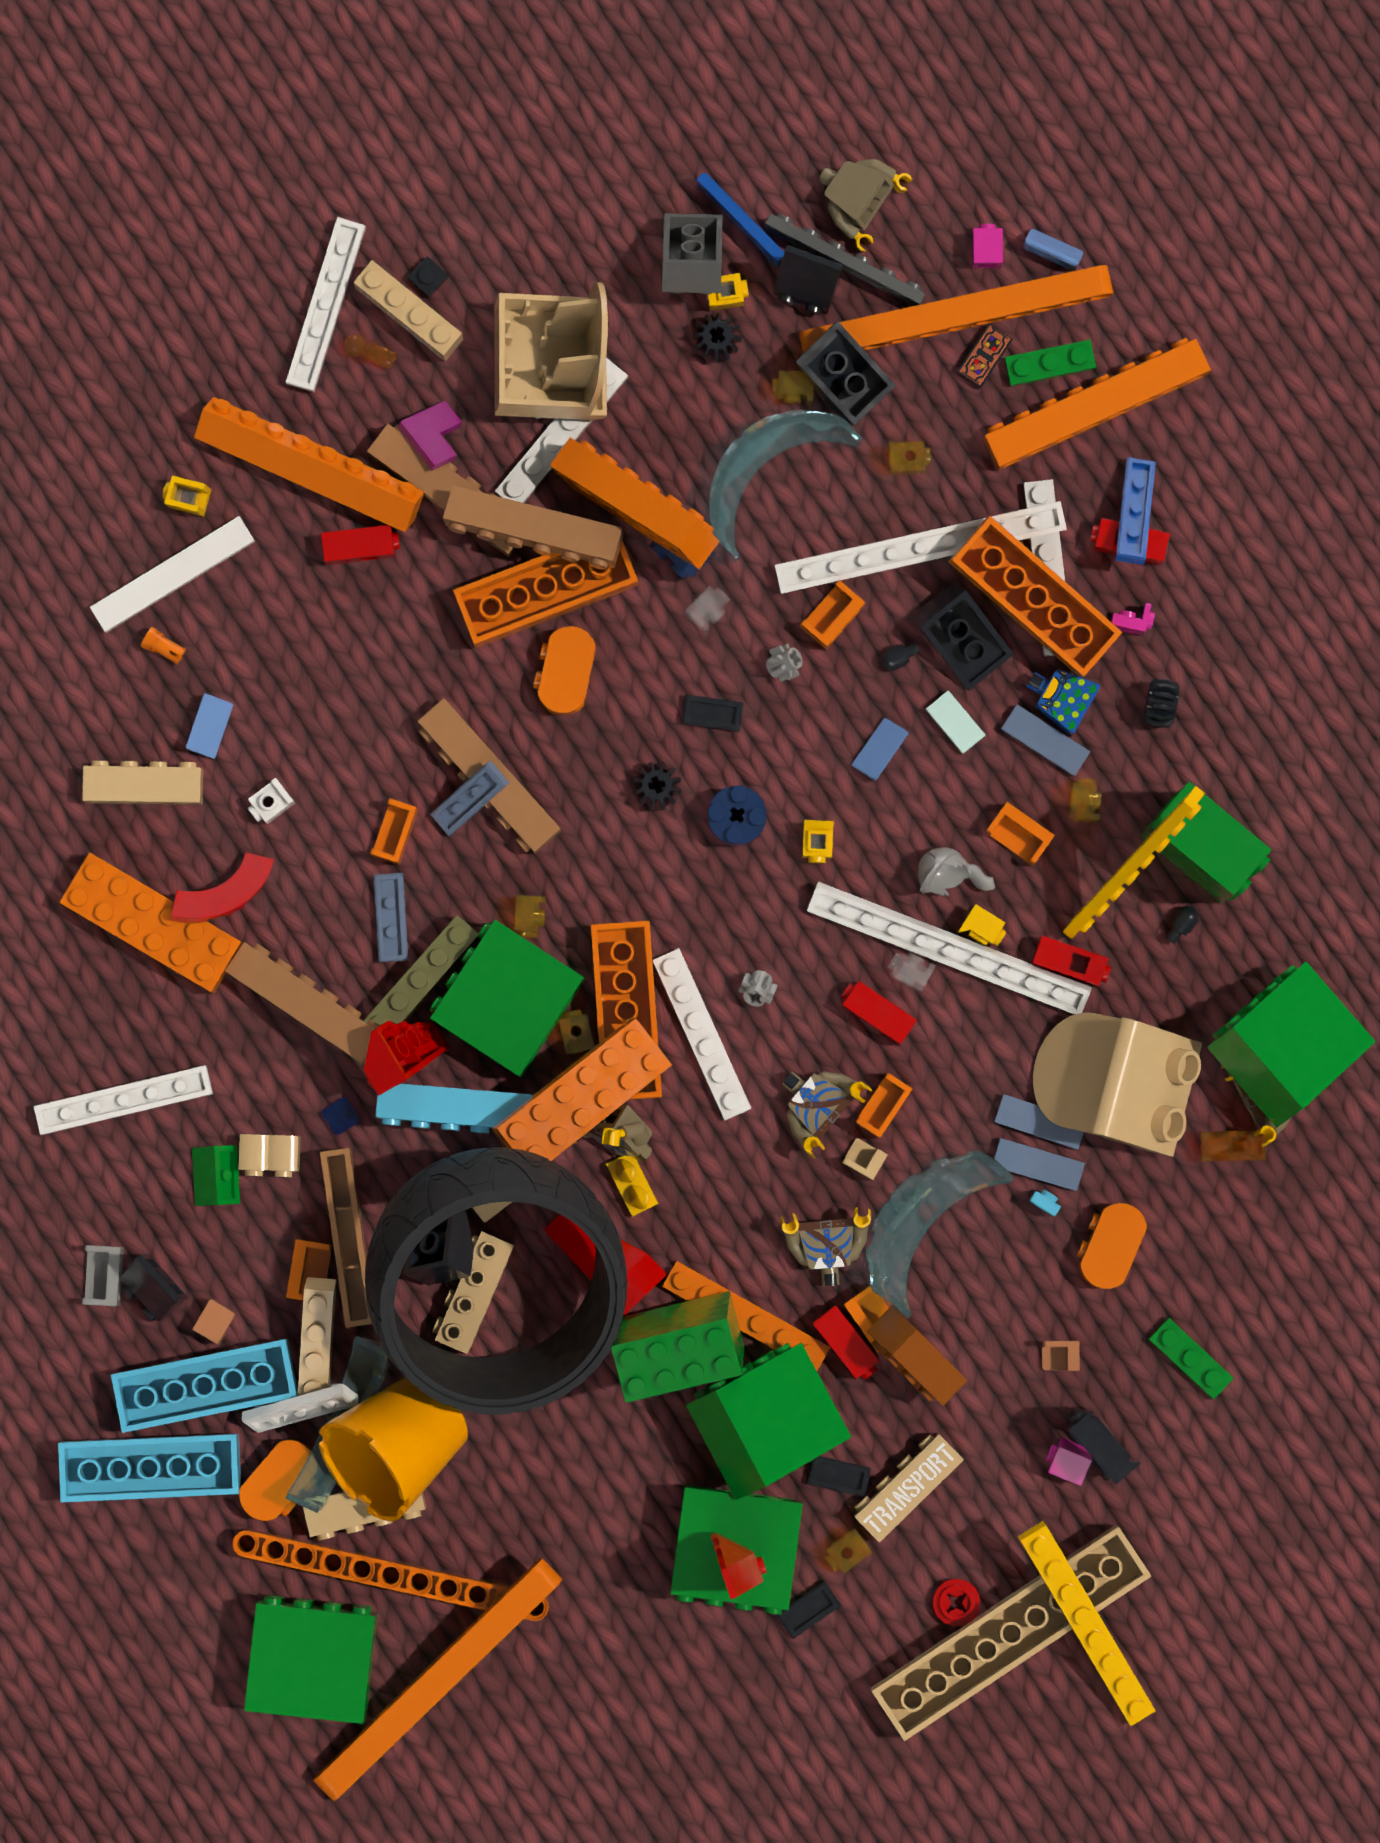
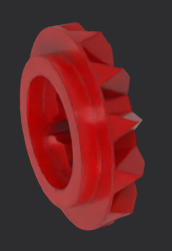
[933,1579,980,1627]

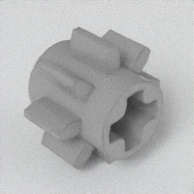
[766,644,803,682]
[739,970,777,1007]

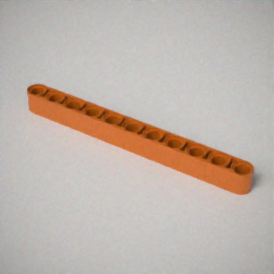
[799,265,1114,353]
[233,1529,549,1621]
[313,1558,563,1802]

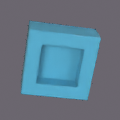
[1028,1189,1061,1217]

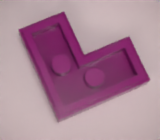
[398,401,462,471]

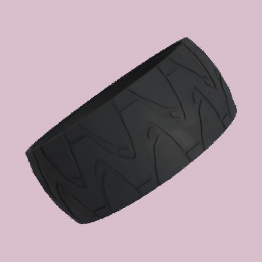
[365,1147,628,1415]

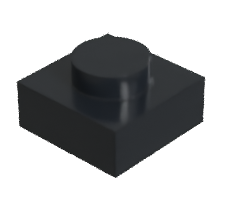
[408,256,449,298]

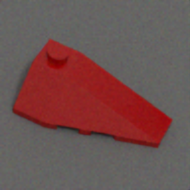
[364,1021,450,1095]
[544,1214,667,1315]
[710,1532,767,1599]

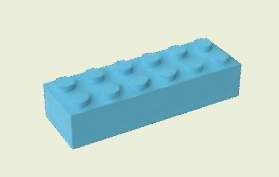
[376,1084,533,1134]
[111,1339,298,1433]
[58,1433,241,1502]

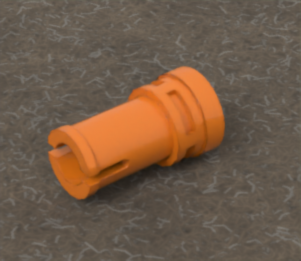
[140,627,186,665]

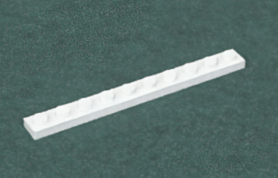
[775,501,1067,594]
[807,882,1092,1014]

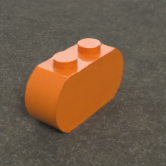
[533,626,596,716]
[1076,1203,1147,1289]
[239,1439,318,1521]

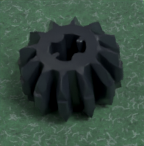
[692,312,742,363]
[1144,678,1180,728]
[633,762,681,811]

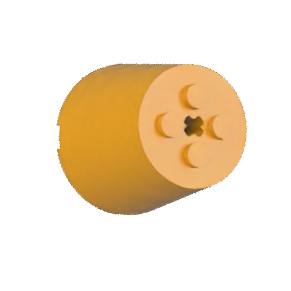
[319,1377,468,1521]

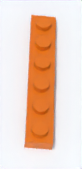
[662,1261,830,1371]

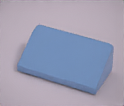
[1023,229,1083,271]
[186,693,234,759]
[851,717,909,782]

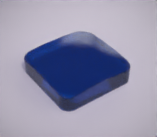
[322,1098,360,1135]

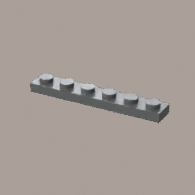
[765,213,925,306]

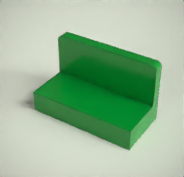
[192,1145,240,1206]

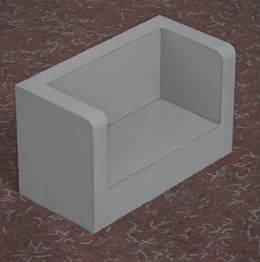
[82,1245,124,1306]

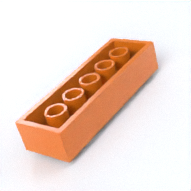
[550,437,720,570]
[948,516,1123,677]
[453,541,638,649]
[59,852,243,994]
[591,921,662,1100]
[492,1018,672,1161]

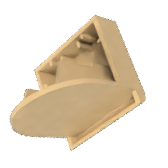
[494,282,608,420]
[1033,1012,1202,1157]

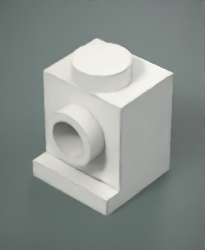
[248,778,295,824]

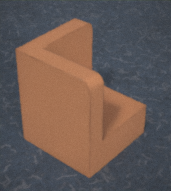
[192,1299,235,1344]
[1042,1341,1080,1371]

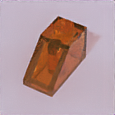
[1200,1131,1266,1162]

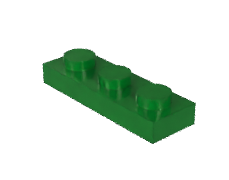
[1004,340,1096,387]
[1149,1318,1234,1400]

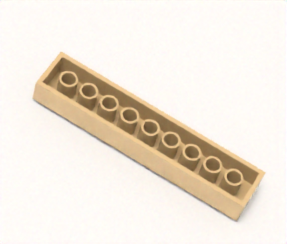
[870,1524,1151,1741]

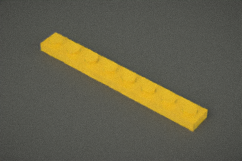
[1063,786,1205,939]
[1018,1521,1156,1726]

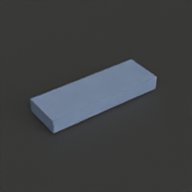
[1001,705,1090,777]
[430,761,509,836]
[374,873,409,963]
[994,1094,1084,1150]
[992,1138,1085,1191]

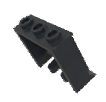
[1063,1407,1141,1485]

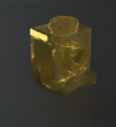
[772,371,814,405]
[888,441,931,475]
[1068,778,1101,823]
[514,895,546,939]
[559,1010,594,1055]
[825,1527,873,1573]

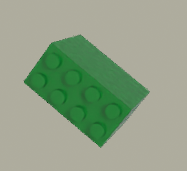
[1140,781,1272,903]
[429,920,585,1078]
[1207,962,1376,1128]
[611,1291,744,1403]
[686,1343,851,1500]
[670,1485,803,1615]
[244,1595,378,1724]

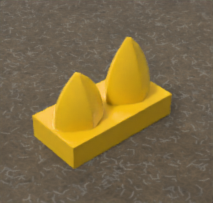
[606,1156,658,1217]

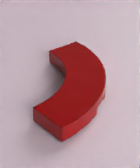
[170,853,274,923]

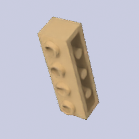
[432,1231,515,1354]

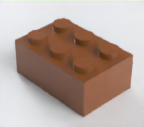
[867,1306,968,1406]

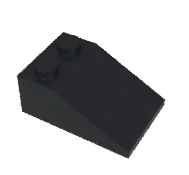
[773,245,843,315]
[795,321,896,426]
[910,581,1014,691]
[404,1210,474,1286]
[120,1254,189,1322]

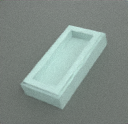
[926,690,985,754]

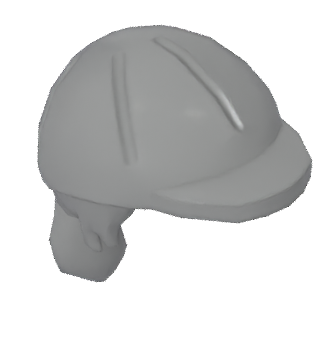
[917,847,995,896]

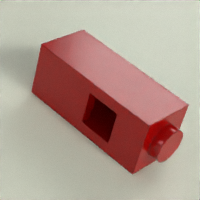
[1090,518,1170,565]
[321,525,400,566]
[1031,935,1111,987]
[840,981,917,1046]
[812,1305,879,1380]

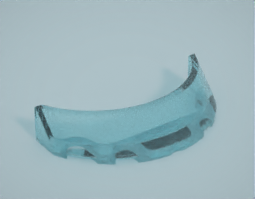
[709,410,863,563]
[866,1151,1014,1319]
[286,1336,390,1513]

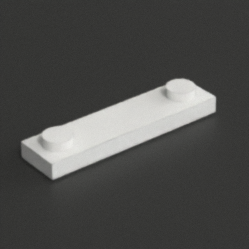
[242,1384,358,1433]

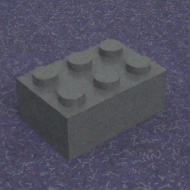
[662,213,723,294]

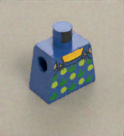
[1026,669,1101,737]

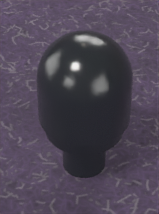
[880,642,920,671]
[1165,906,1199,944]

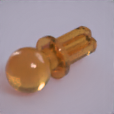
[344,334,396,369]

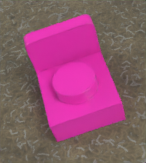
[1110,603,1155,636]

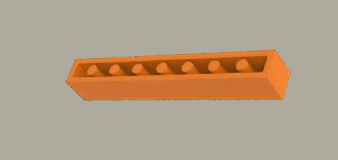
[983,338,1211,471]
[194,397,425,533]

